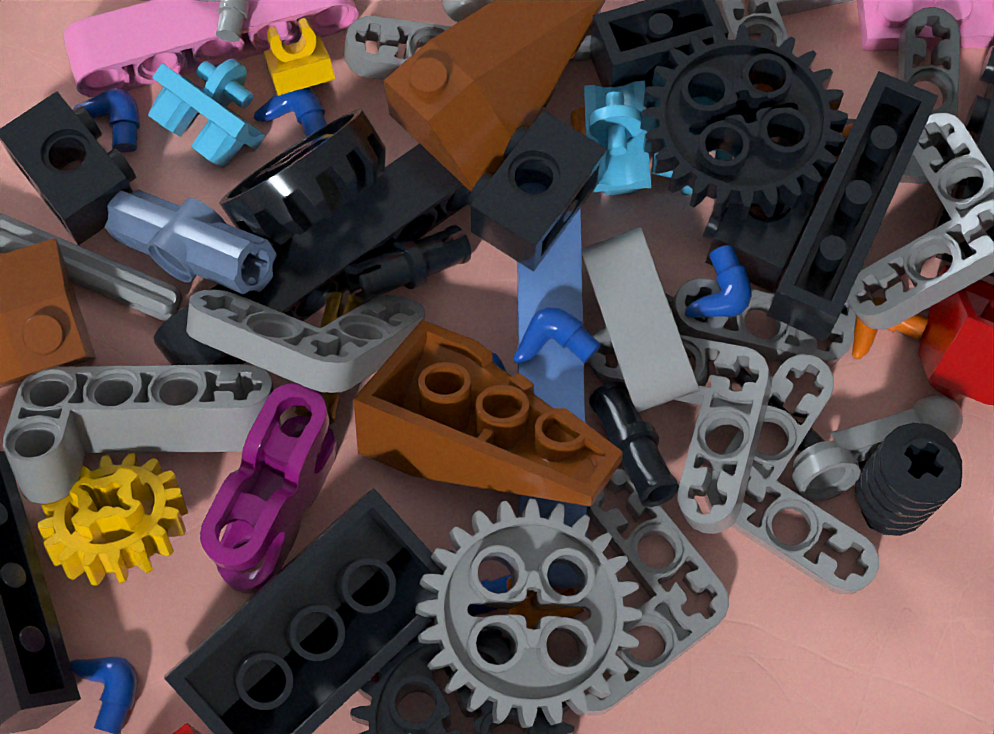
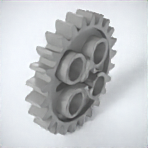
[415,499,642,728]

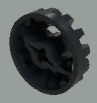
[219,109,386,247]

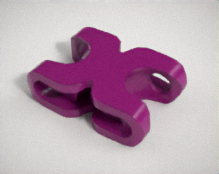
[200,383,337,593]

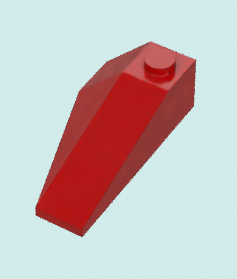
[918,264,994,405]

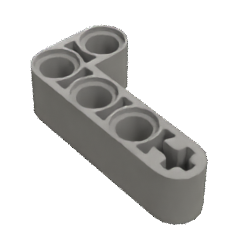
[3,364,281,504]

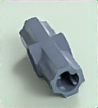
[105,190,277,294]

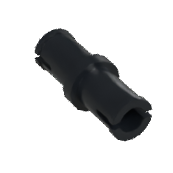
[344,225,471,304]
[589,381,679,507]

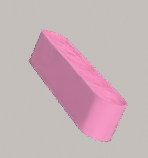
[63,0,359,97]

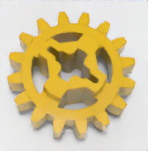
[38,453,188,586]

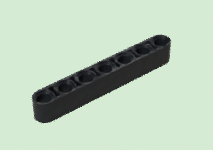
[153,143,471,365]

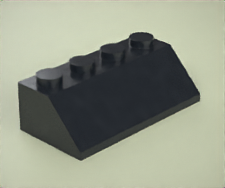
[164,488,444,734]

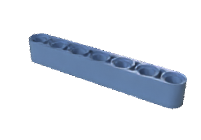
[517,182,587,587]

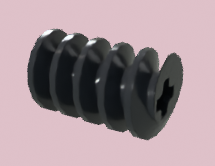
[855,422,962,536]

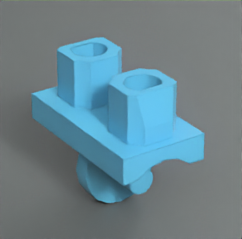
[148,59,266,168]
[584,81,651,196]

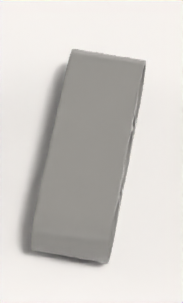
[581,227,700,412]

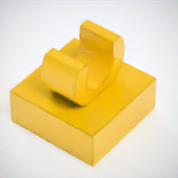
[263,18,336,96]

